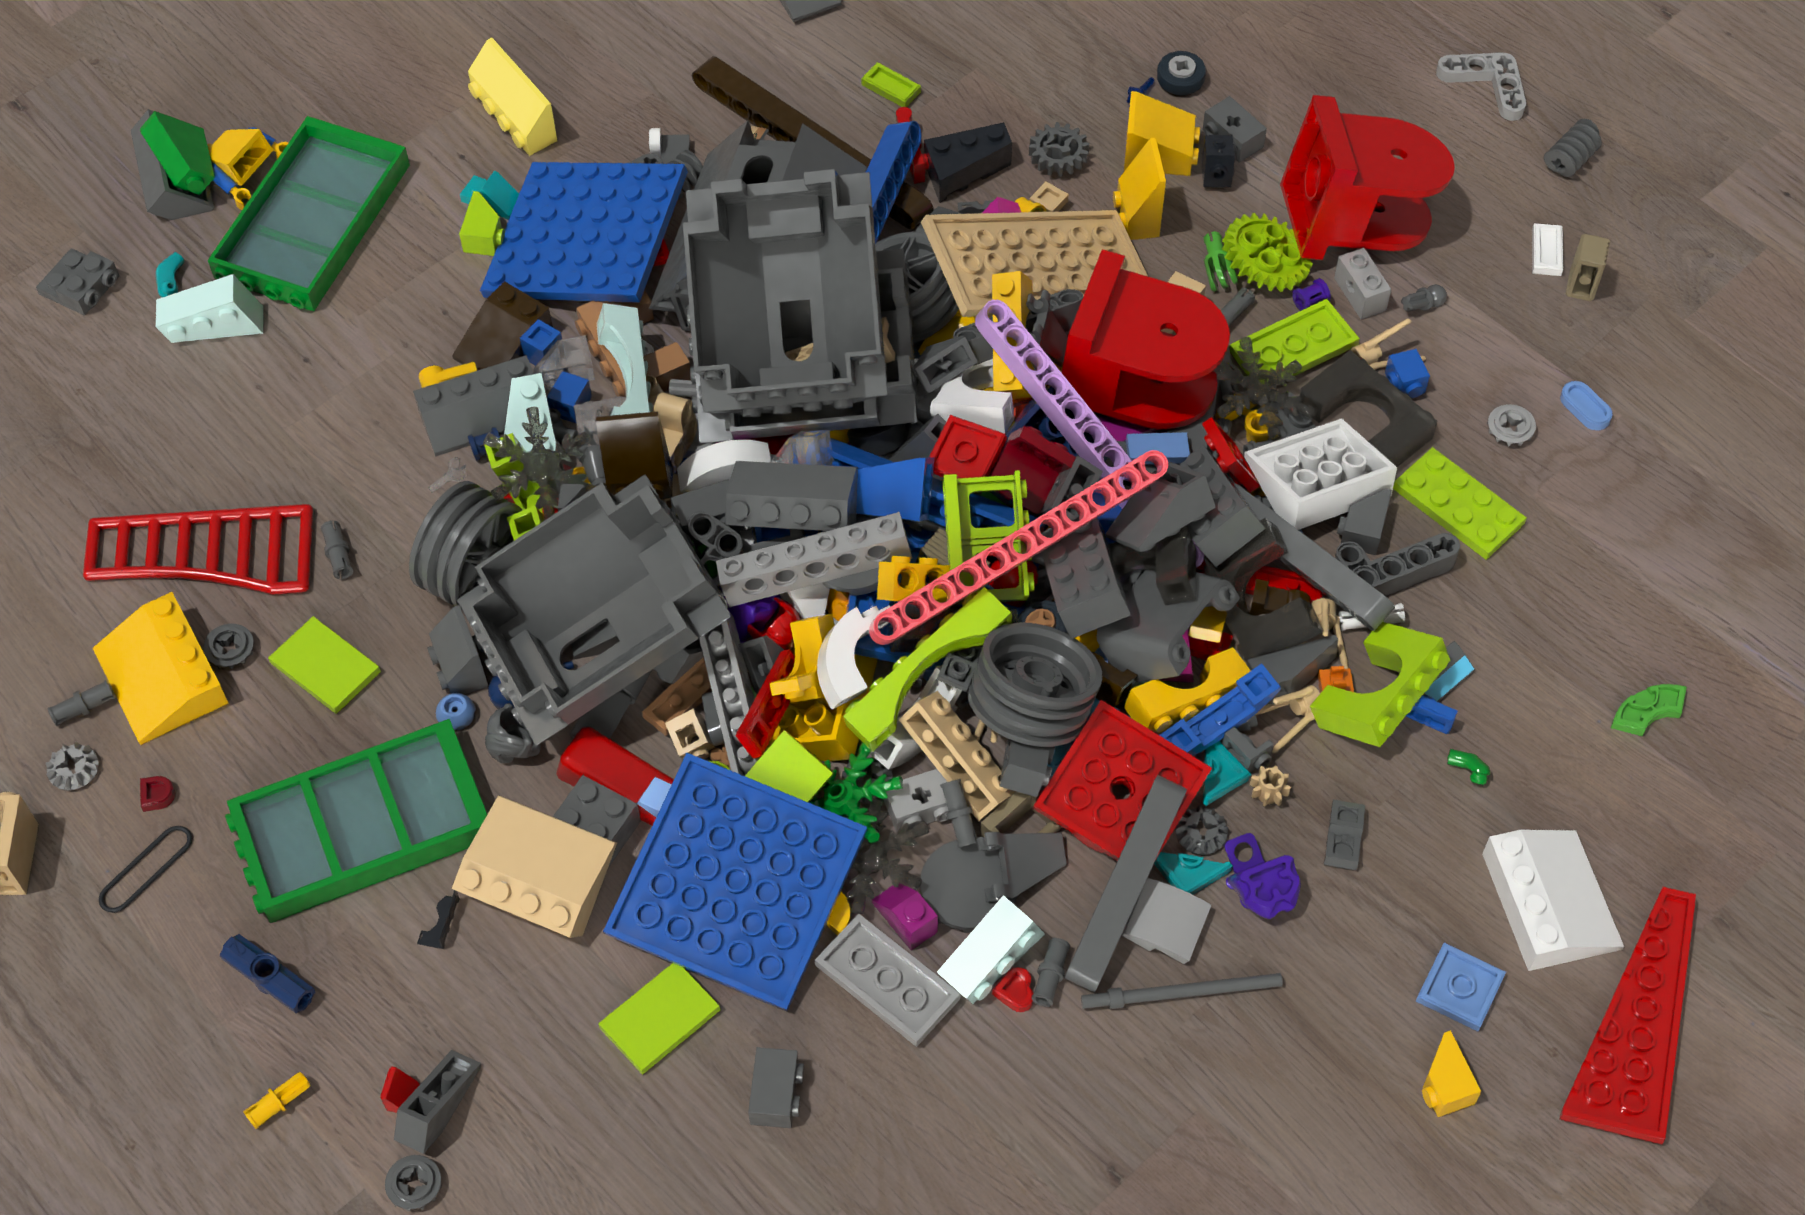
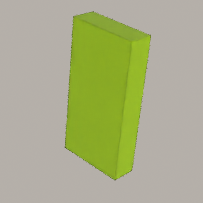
[861,62,921,107]

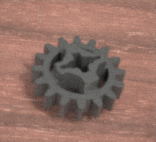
[1029,122,1089,177]

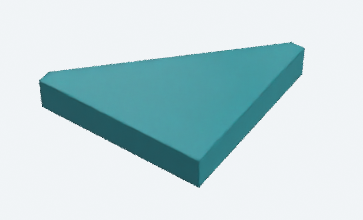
[1203,741,1251,806]
[1154,852,1233,895]

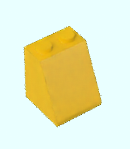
[1124,91,1200,176]

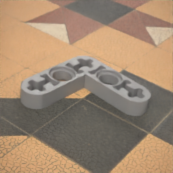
[1436,53,1526,121]

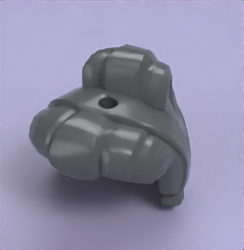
[485,703,541,763]

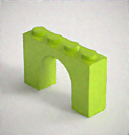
[484,433,550,541]
[1310,622,1450,747]

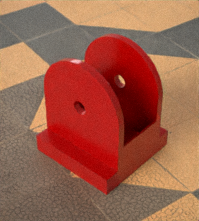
[1280,95,1455,260]
[1062,249,1230,429]

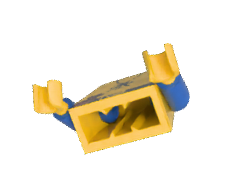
[207,127,288,210]

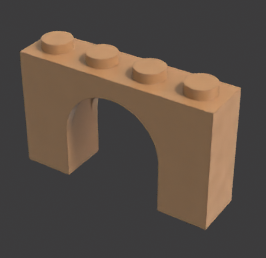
[575,290,691,400]

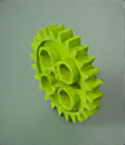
[1222,213,1313,292]

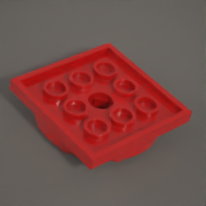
[1033,700,1212,861]

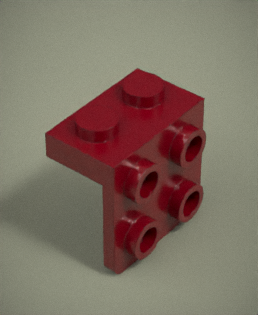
[989,426,1076,514]

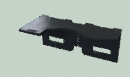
[417,890,460,949]

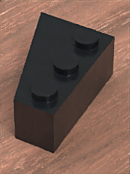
[924,122,1012,203]

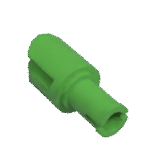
[1203,231,1238,292]

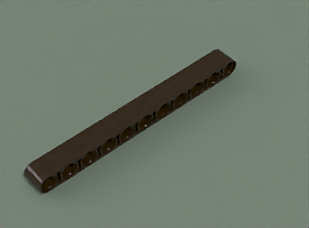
[692,56,934,230]

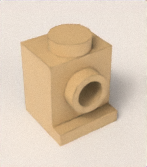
[665,709,715,760]

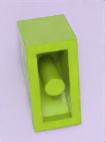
[459,191,505,256]

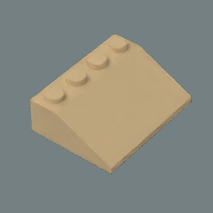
[452,796,617,938]

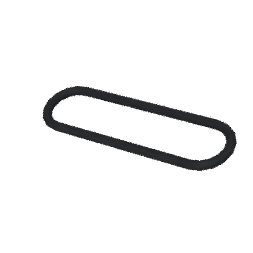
[99,826,192,913]

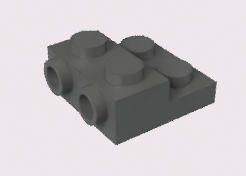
[36,248,119,316]

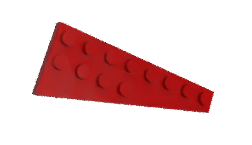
[1559,887,1696,1144]

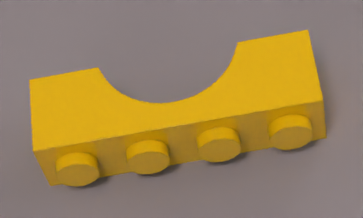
[992,271,1034,399]
[1124,647,1251,733]

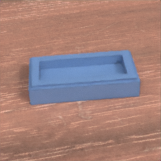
[1126,432,1190,464]

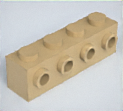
[899,691,1016,821]

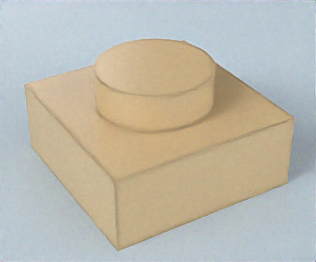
[1029,181,1069,212]

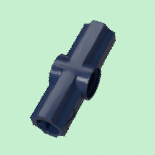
[219,934,315,1014]

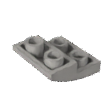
[1122,878,1211,964]

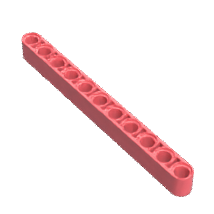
[869,450,1168,645]

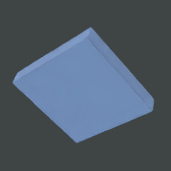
[1416,943,1506,1031]

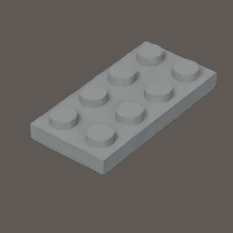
[815,914,961,1047]

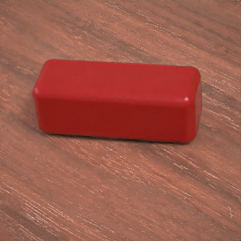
[556,727,674,826]

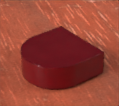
[140,776,176,812]

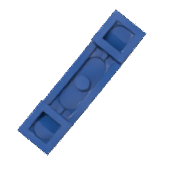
[1159,663,1281,756]

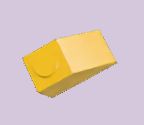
[1422,1030,1481,1117]

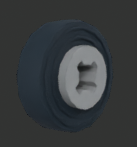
[1157,51,1206,95]

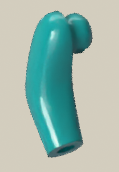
[155,252,185,298]

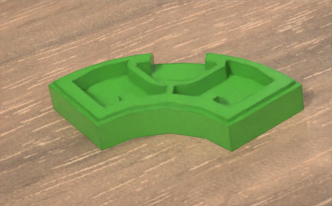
[1611,684,1687,736]

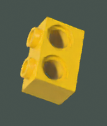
[877,556,950,603]

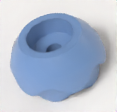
[436,693,476,730]

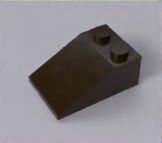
[452,281,553,371]
[596,411,673,499]

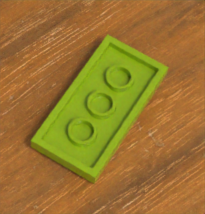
[1230,299,1360,389]
[1393,447,1527,560]

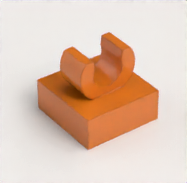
[1318,666,1354,693]

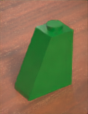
[140,111,215,195]

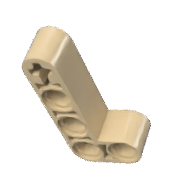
[654,392,697,475]

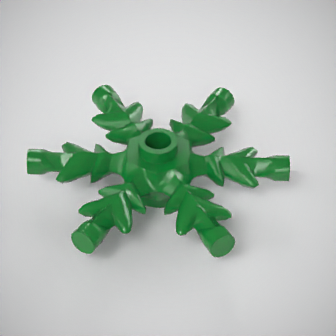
[809,742,903,843]

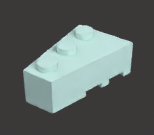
[156,274,264,343]
[504,373,559,471]
[937,895,1045,1004]

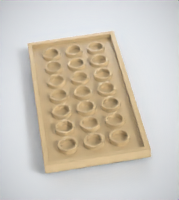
[921,210,1148,317]

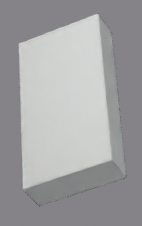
[1532,223,1563,276]

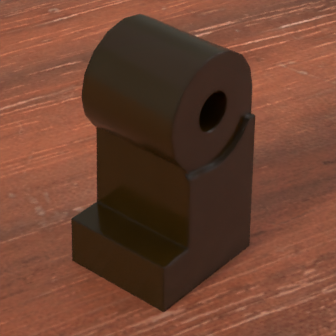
[1249,579,1311,626]
[1092,652,1138,708]

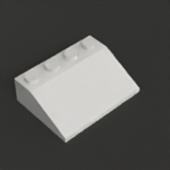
[1244,418,1397,530]
[1482,830,1624,971]

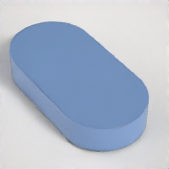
[1560,381,1612,430]

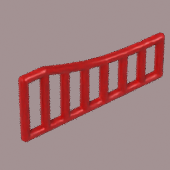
[83,504,313,595]

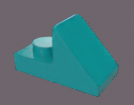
[460,171,519,220]

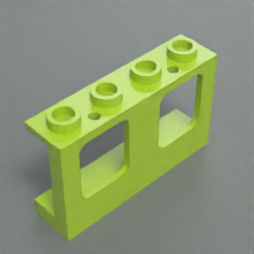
[942,470,1034,605]

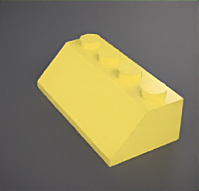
[468,38,557,156]

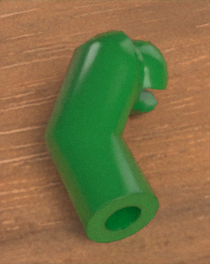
[1447,749,1491,785]

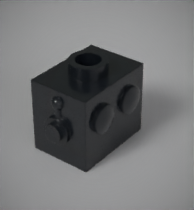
[1201,135,1236,187]

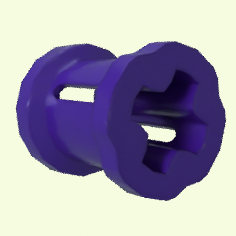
[1292,278,1331,311]

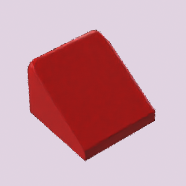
[380,1066,420,1113]

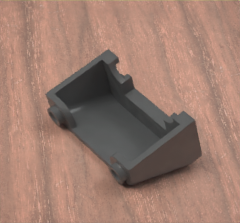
[1096,563,1240,683]

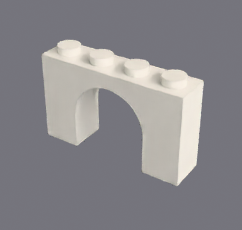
[930,359,1036,434]

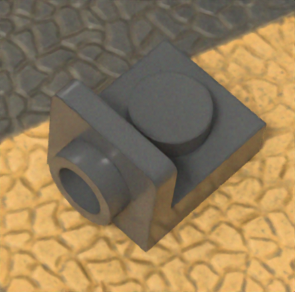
[1222,727,1274,773]

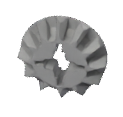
[1487,404,1536,447]
[46,742,99,790]

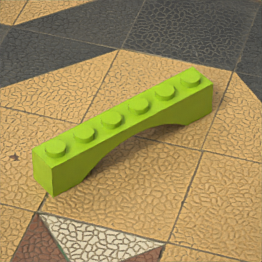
[843,587,1012,752]

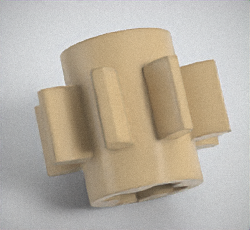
[1250,765,1291,806]

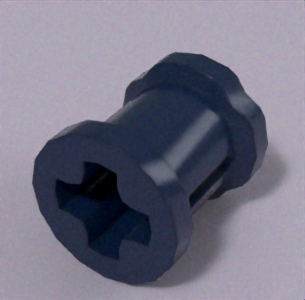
[467,427,500,461]

